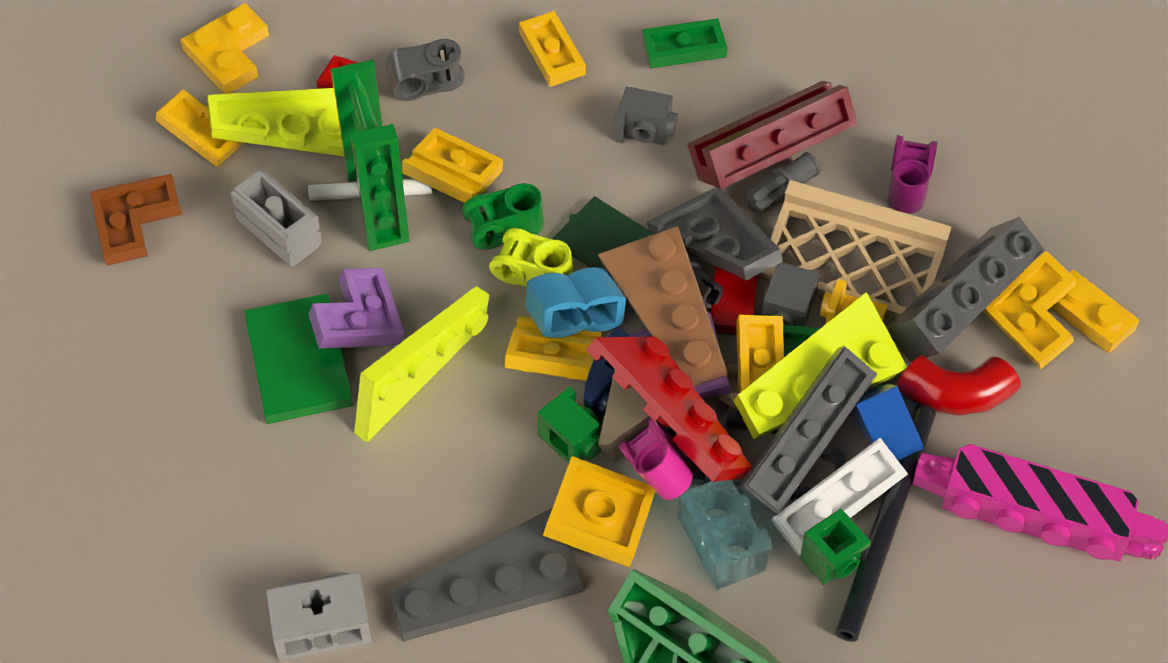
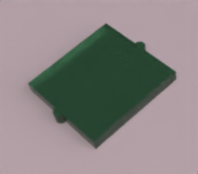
[552,196,652,277]

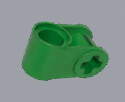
[461,183,544,250]

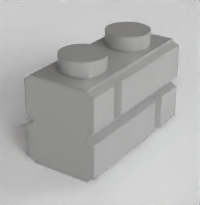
[231,170,322,267]

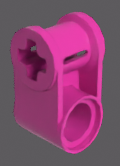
[619,418,693,500]

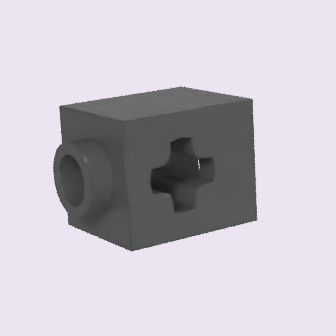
[762,262,820,327]

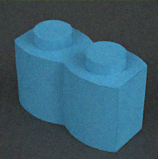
[525,267,626,338]

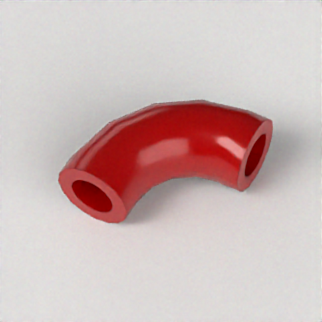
[896,355,1021,416]

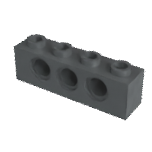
[886,217,1044,362]

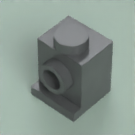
[615,86,678,145]

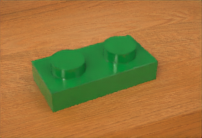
[642,18,727,69]

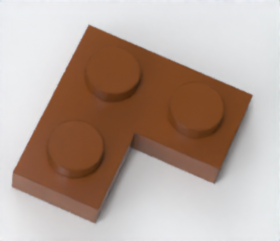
[90,173,182,266]

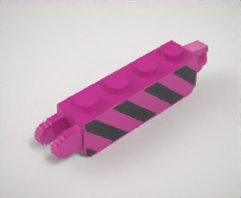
[913,444,1168,562]

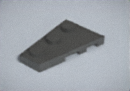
[647,187,783,280]

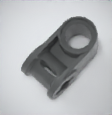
[385,39,465,101]

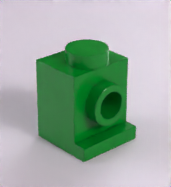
[537,386,602,463]
[800,508,871,585]

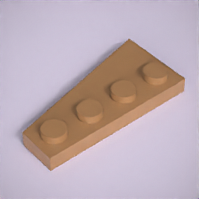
[598,226,728,387]

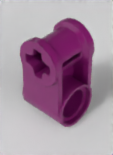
[888,135,938,214]

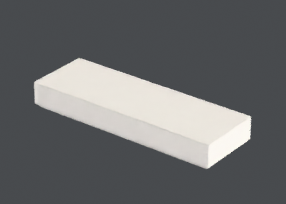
[771,438,908,557]

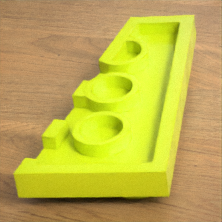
[207,88,344,157]
[354,286,489,443]
[733,292,907,439]

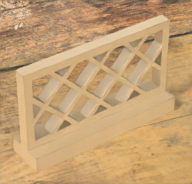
[758,180,952,318]

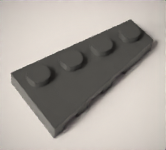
[390,507,583,641]

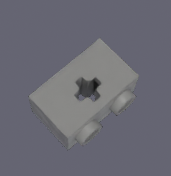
[266,572,372,661]

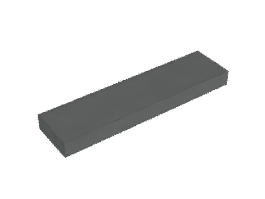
[738,346,877,516]

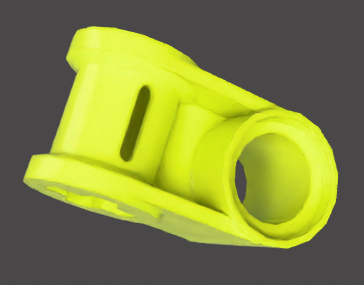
[489,228,573,287]

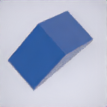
[850,383,924,461]

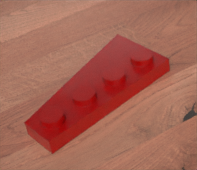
[586,336,752,482]

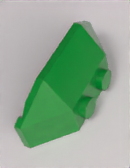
[608,569,780,663]

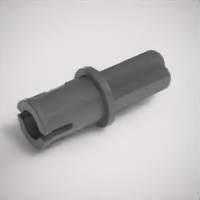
[746,152,821,212]

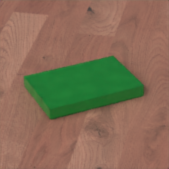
[244,293,353,424]

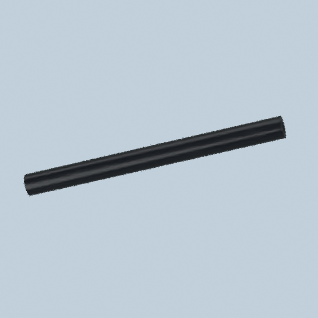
[835,405,936,642]

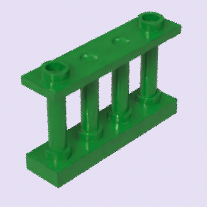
[331,59,410,251]

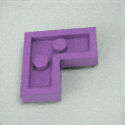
[308,268,405,349]

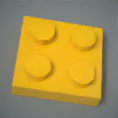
[542,456,655,568]

